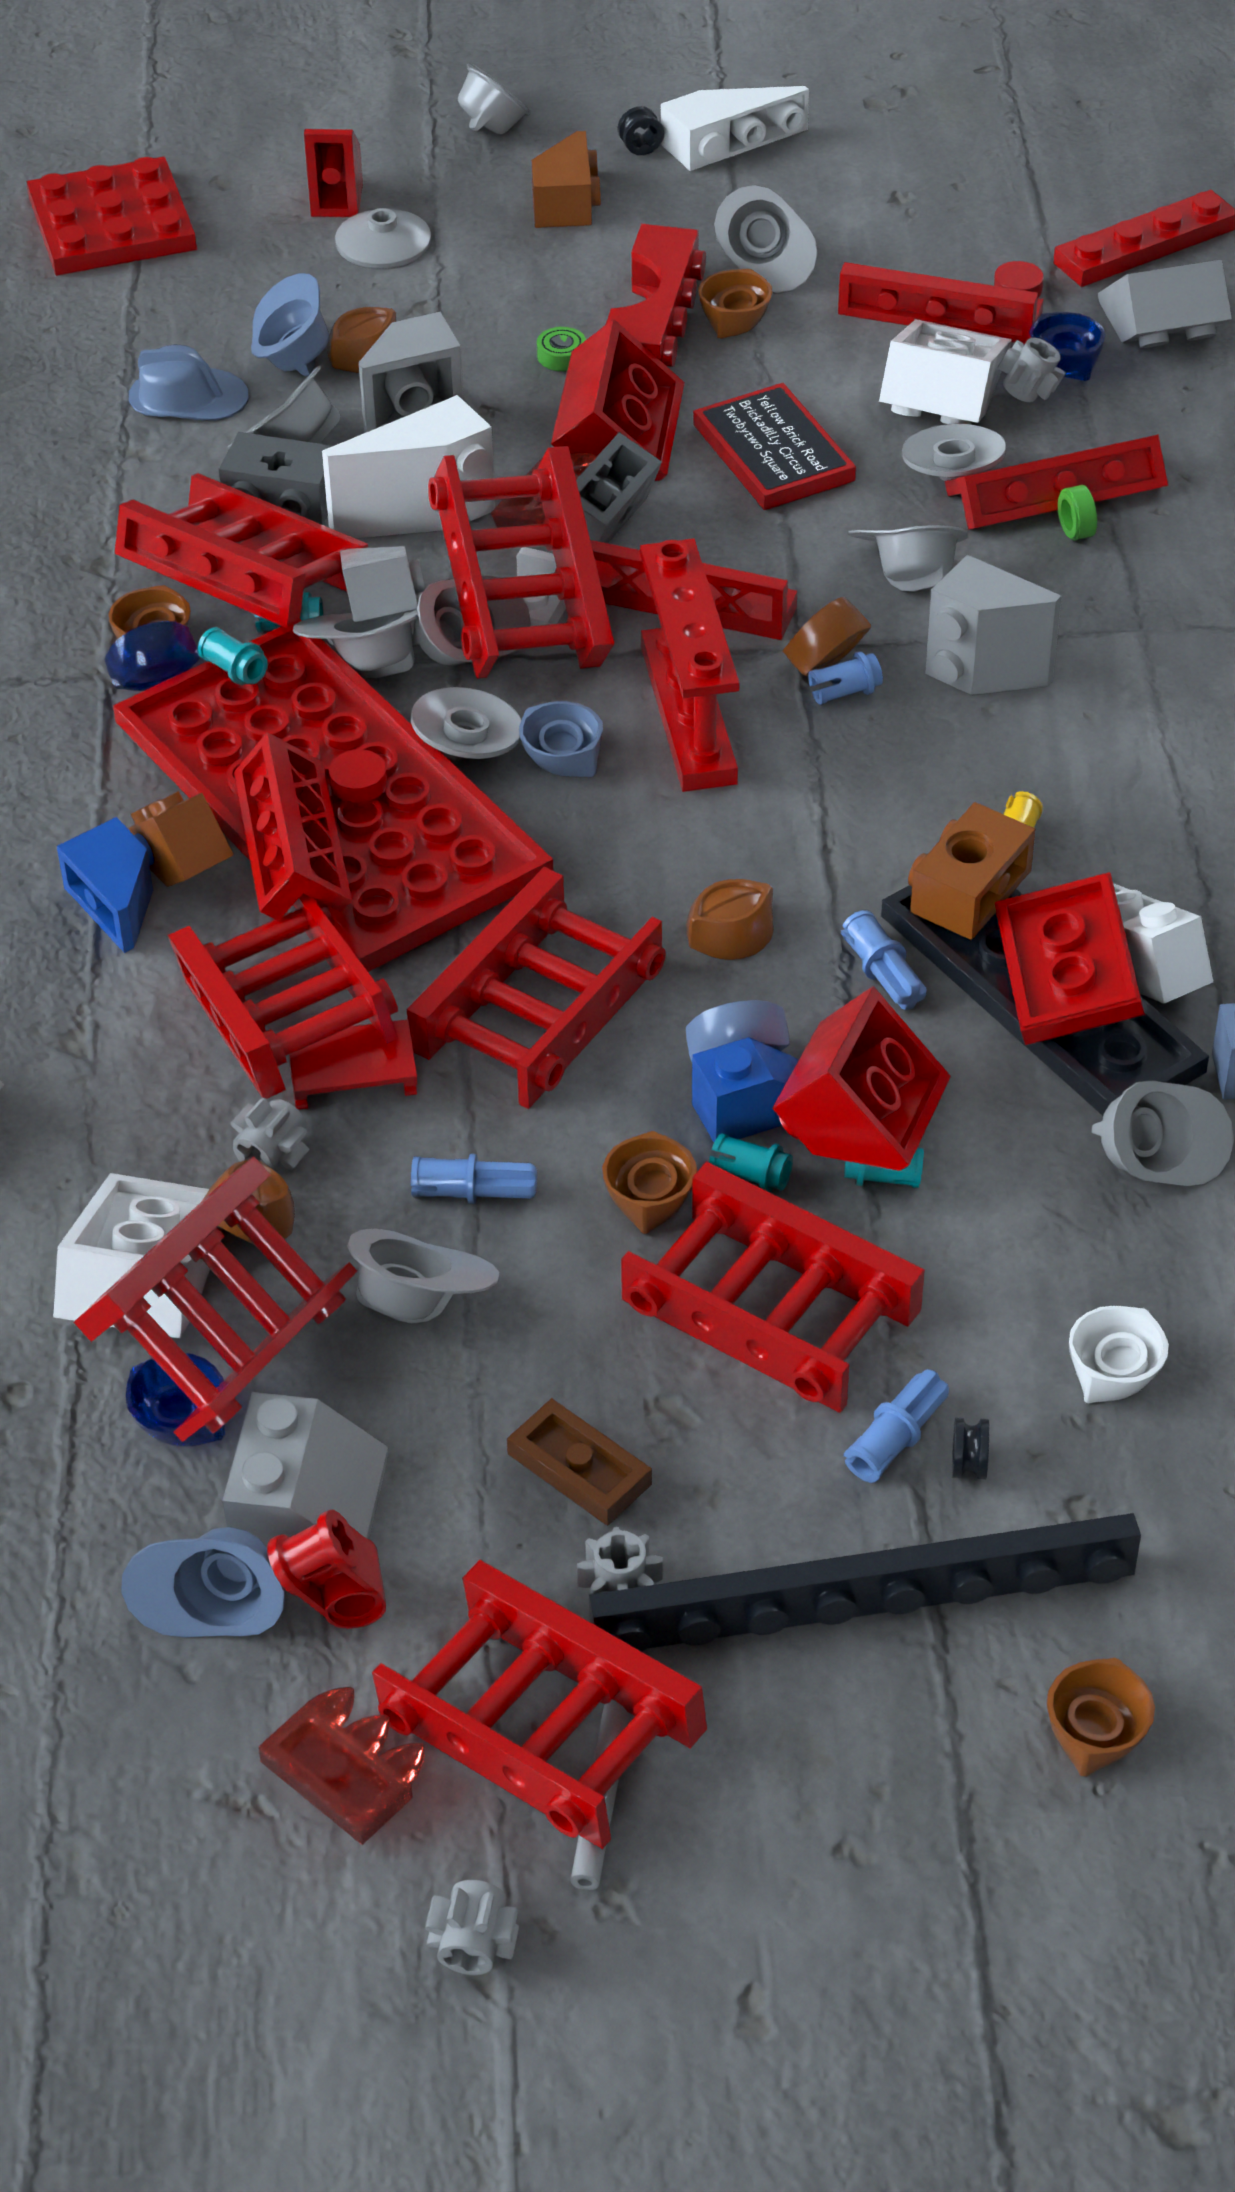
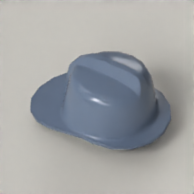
[251,273,330,377]
[129,344,248,420]
[121,1527,285,1637]

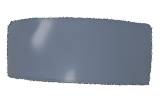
[519,701,603,777]
[686,1000,790,1062]

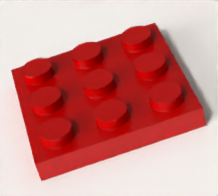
[26,156,197,276]

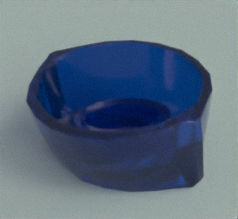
[1030,312,1106,381]
[104,621,200,691]
[125,1353,225,1447]

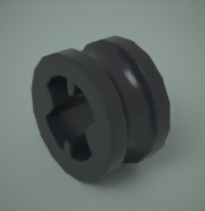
[617,106,664,155]
[952,1417,989,1480]

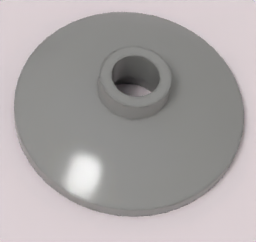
[335,208,431,269]
[902,424,1006,481]
[411,687,521,759]

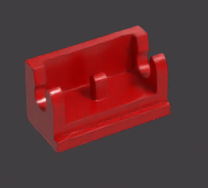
[288,1019,417,1110]

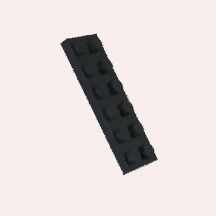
[881,885,1209,1116]

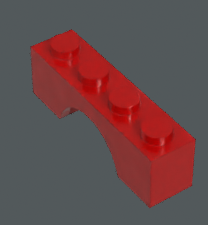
[605,223,706,367]

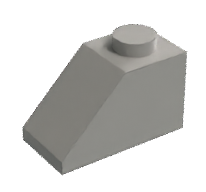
[340,546,425,622]

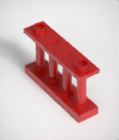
[428,446,615,679]
[115,473,368,628]
[640,538,740,792]
[406,867,666,1109]
[168,893,398,1099]
[73,1156,358,1442]
[621,1161,925,1413]
[372,1559,707,1850]

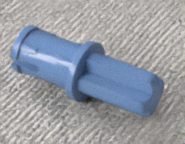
[841,910,926,1010]
[411,1154,537,1204]
[844,1369,949,1483]

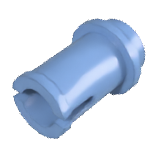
[808,651,883,705]

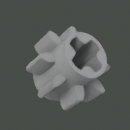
[998,338,1065,402]
[231,1098,310,1174]
[577,1527,663,1594]
[425,1880,519,1975]

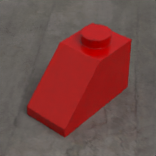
[304,129,363,217]

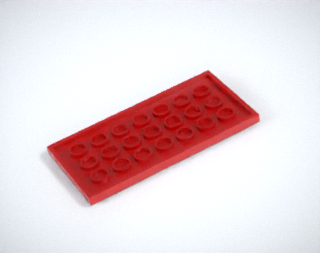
[113,619,554,972]

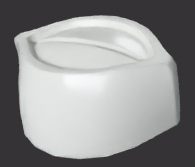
[1069,1306,1169,1404]

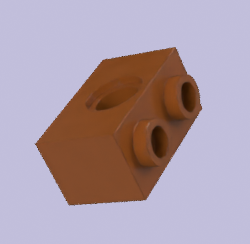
[908,802,1036,940]

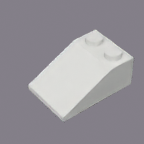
[879,319,1012,424]
[322,395,495,538]
[53,1173,223,1338]

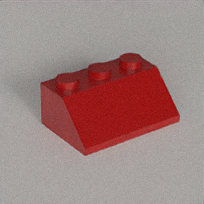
[551,319,685,481]
[772,986,951,1171]

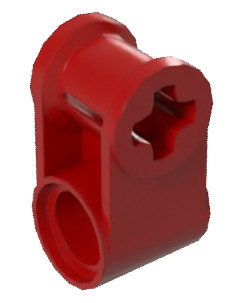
[267,1509,386,1629]

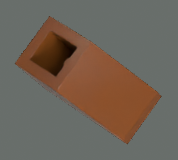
[531,131,601,228]
[128,791,234,887]

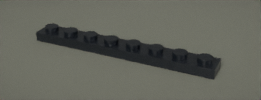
[589,1513,1141,1652]

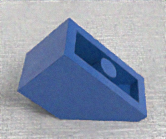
[57,817,154,953]
[692,1037,799,1142]

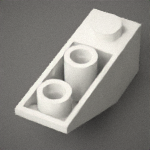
[661,86,809,171]
[1114,884,1213,1004]

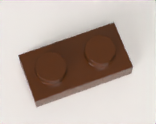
[507,1398,652,1526]

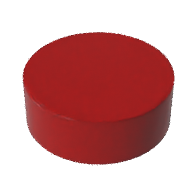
[994,261,1044,298]
[329,749,387,803]

